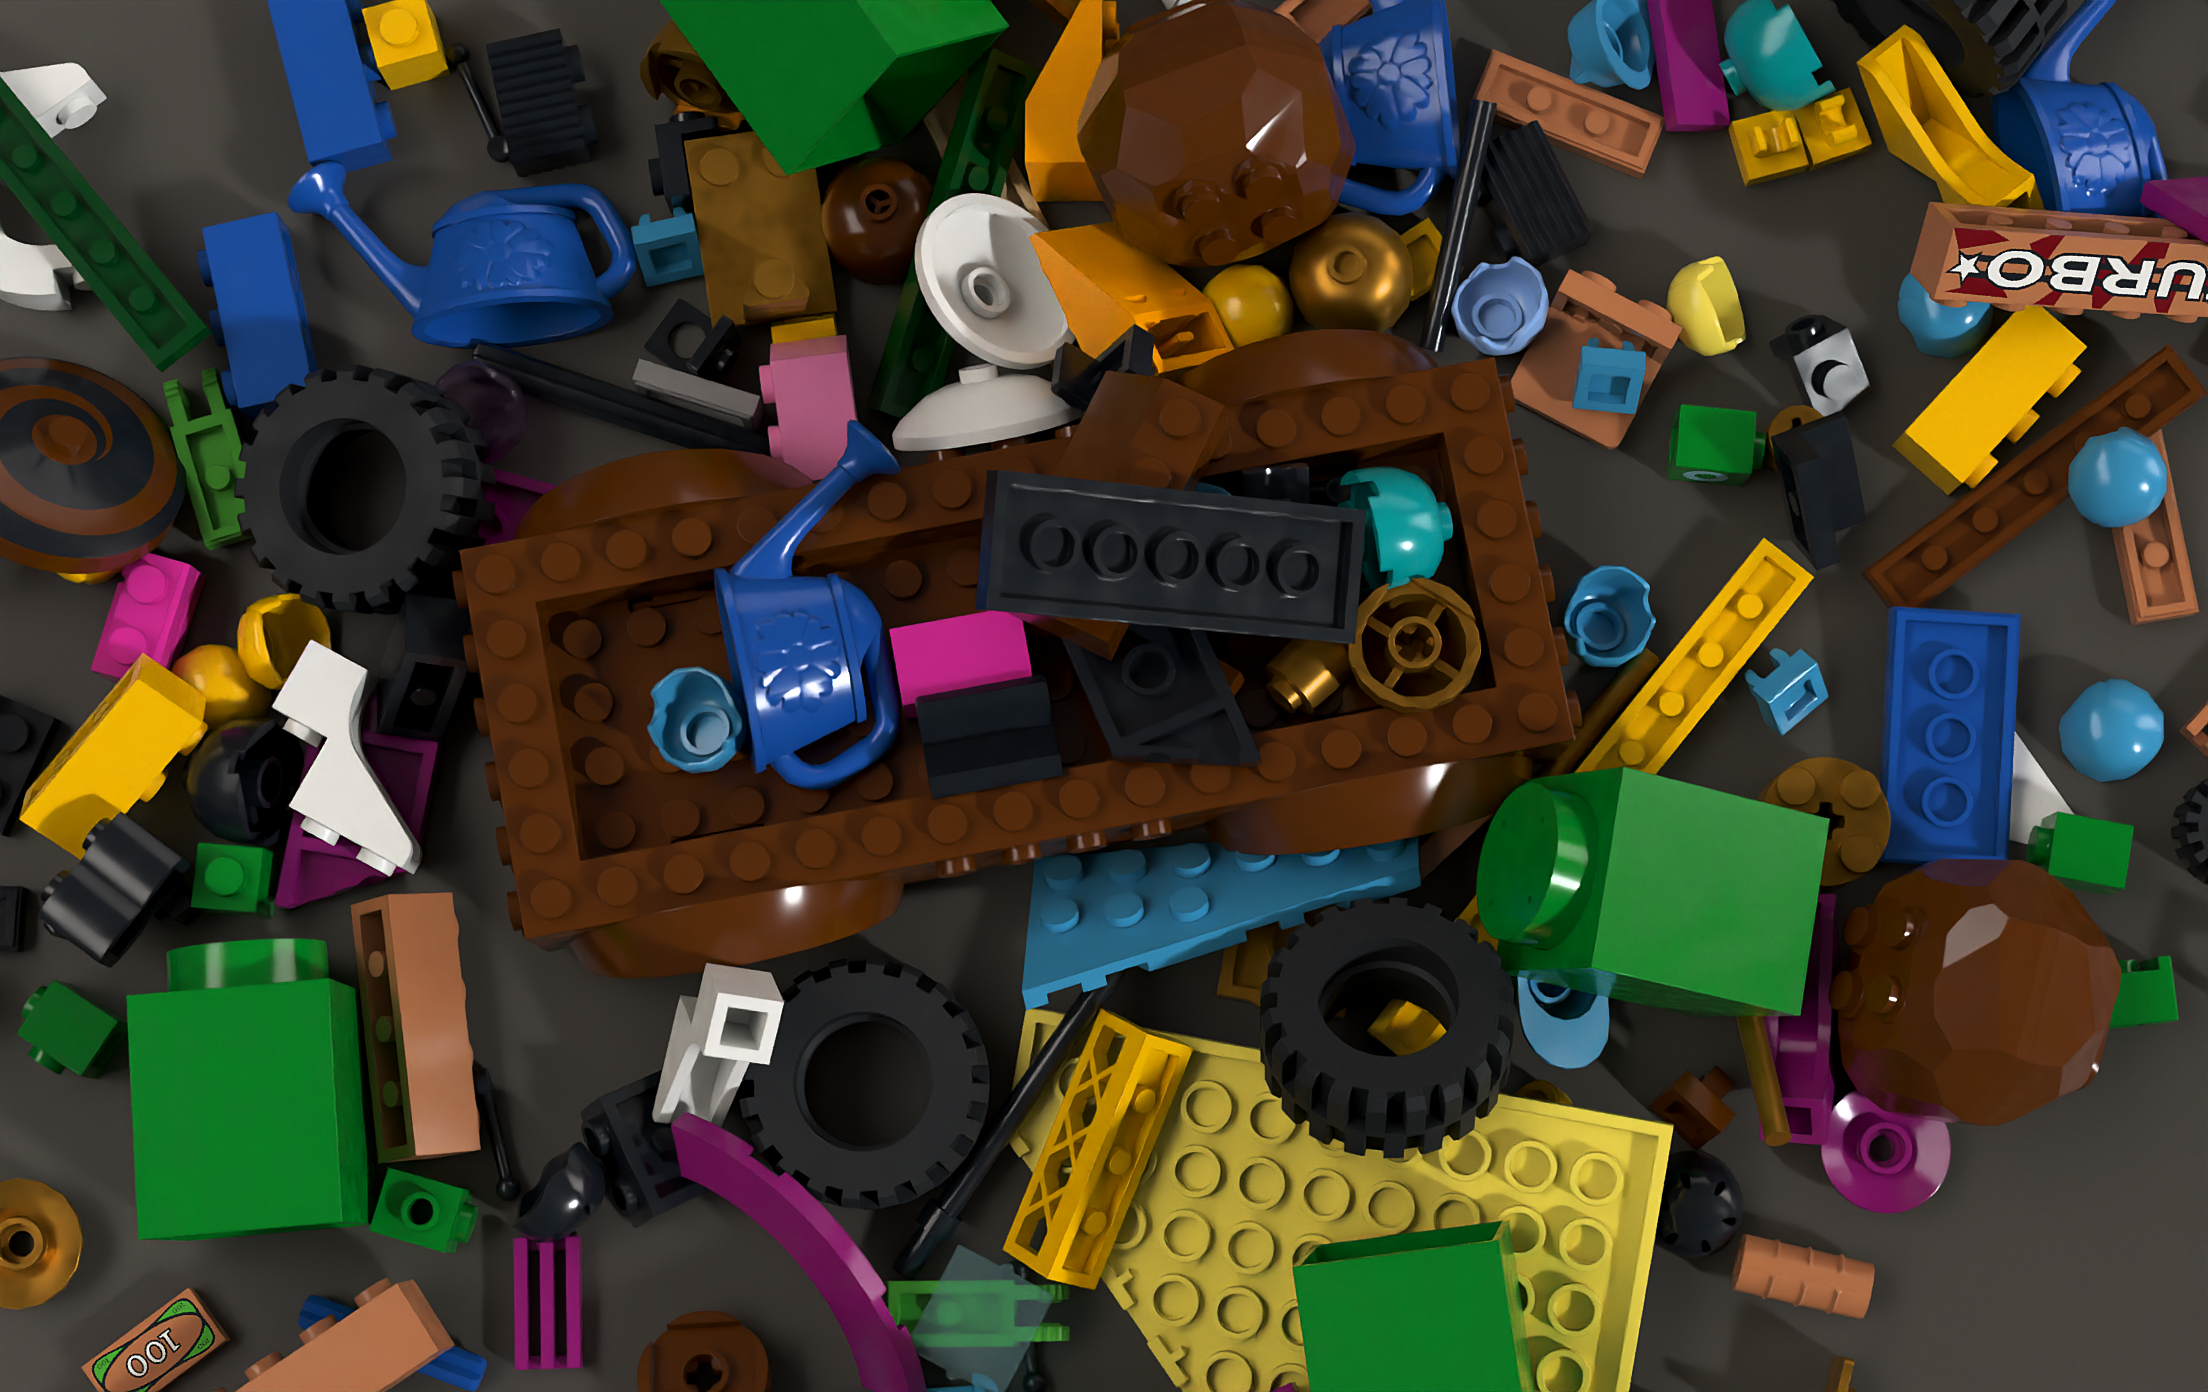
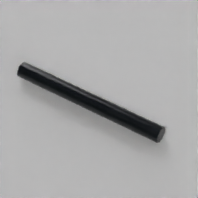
[1418,99,1497,352]

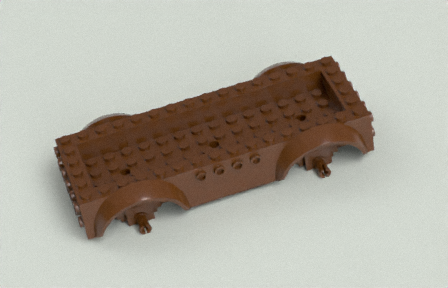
[452,329,1582,979]

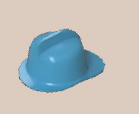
[1567,0,1656,90]
[1510,975,1610,1070]

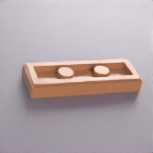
[1468,49,1665,180]
[2111,429,2199,626]

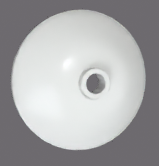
[914,193,1076,370]
[892,363,1083,451]

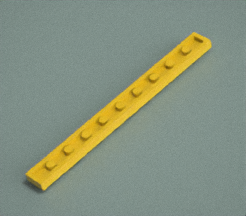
[1365,538,1814,1056]

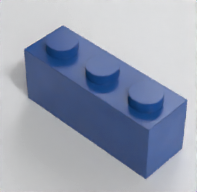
[267,0,398,173]
[197,211,319,423]

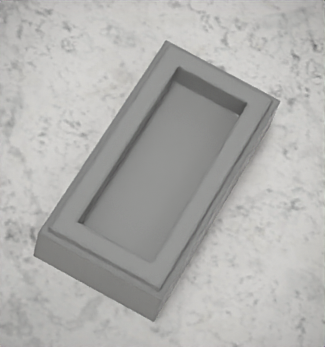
[632,359,765,431]

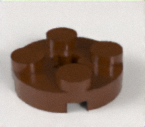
[637,1310,772,1392]

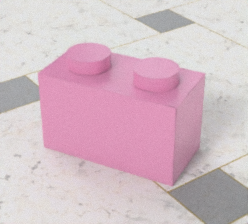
[759,335,858,480]

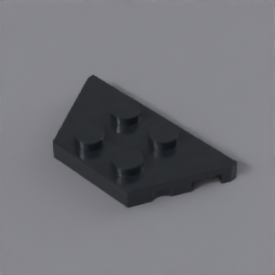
[1061,624,1262,768]

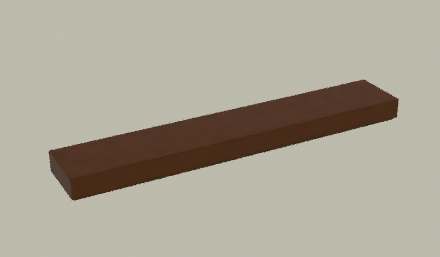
[1861,344,2208,608]

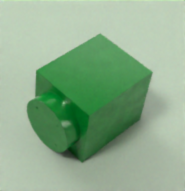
[659,0,1009,176]
[1476,767,1830,1017]
[126,939,378,1241]
[1292,1220,1535,1392]

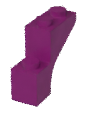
[1758,894,1841,1145]

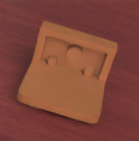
[1511,269,1683,450]

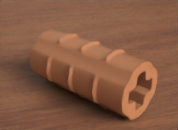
[1731,1234,1875,1319]

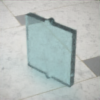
[911,1244,1055,1392]

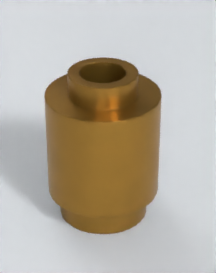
[1265,639,1353,714]

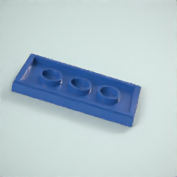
[1878,607,2021,865]

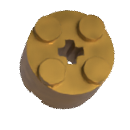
[1756,757,1891,893]

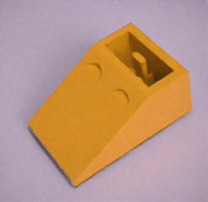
[1025,0,1120,202]
[1029,221,1234,381]

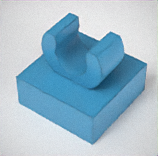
[631,206,704,287]
[1572,338,1646,414]
[1744,648,1829,737]

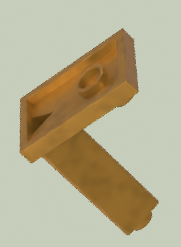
[684,131,837,329]

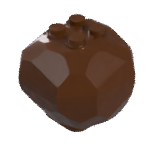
[1077,0,1356,268]
[1828,859,2121,1126]

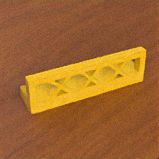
[1002,1008,1194,1290]

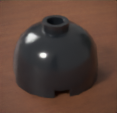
[182,716,304,847]

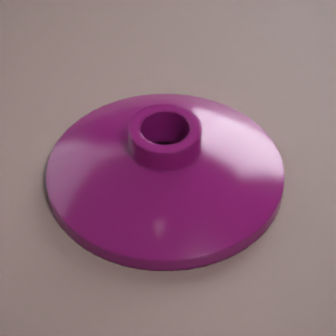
[1820,1089,1951,1214]

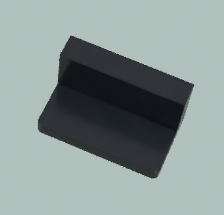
[1771,412,1866,570]
[915,675,1064,799]

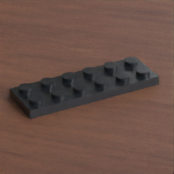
[975,470,1366,644]

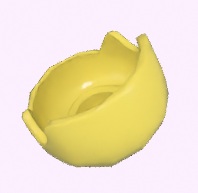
[1666,256,1746,356]

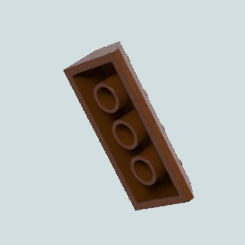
[1006,371,1226,661]

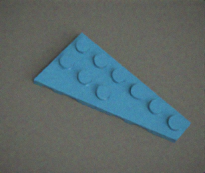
[1022,836,1422,1010]

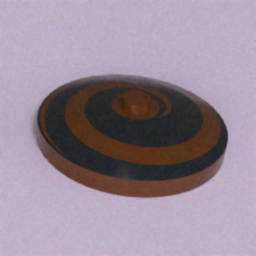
[0,357,186,574]

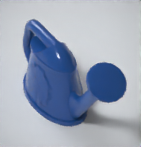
[1318,0,1461,216]
[1992,0,2169,219]
[287,161,637,349]
[713,419,901,790]

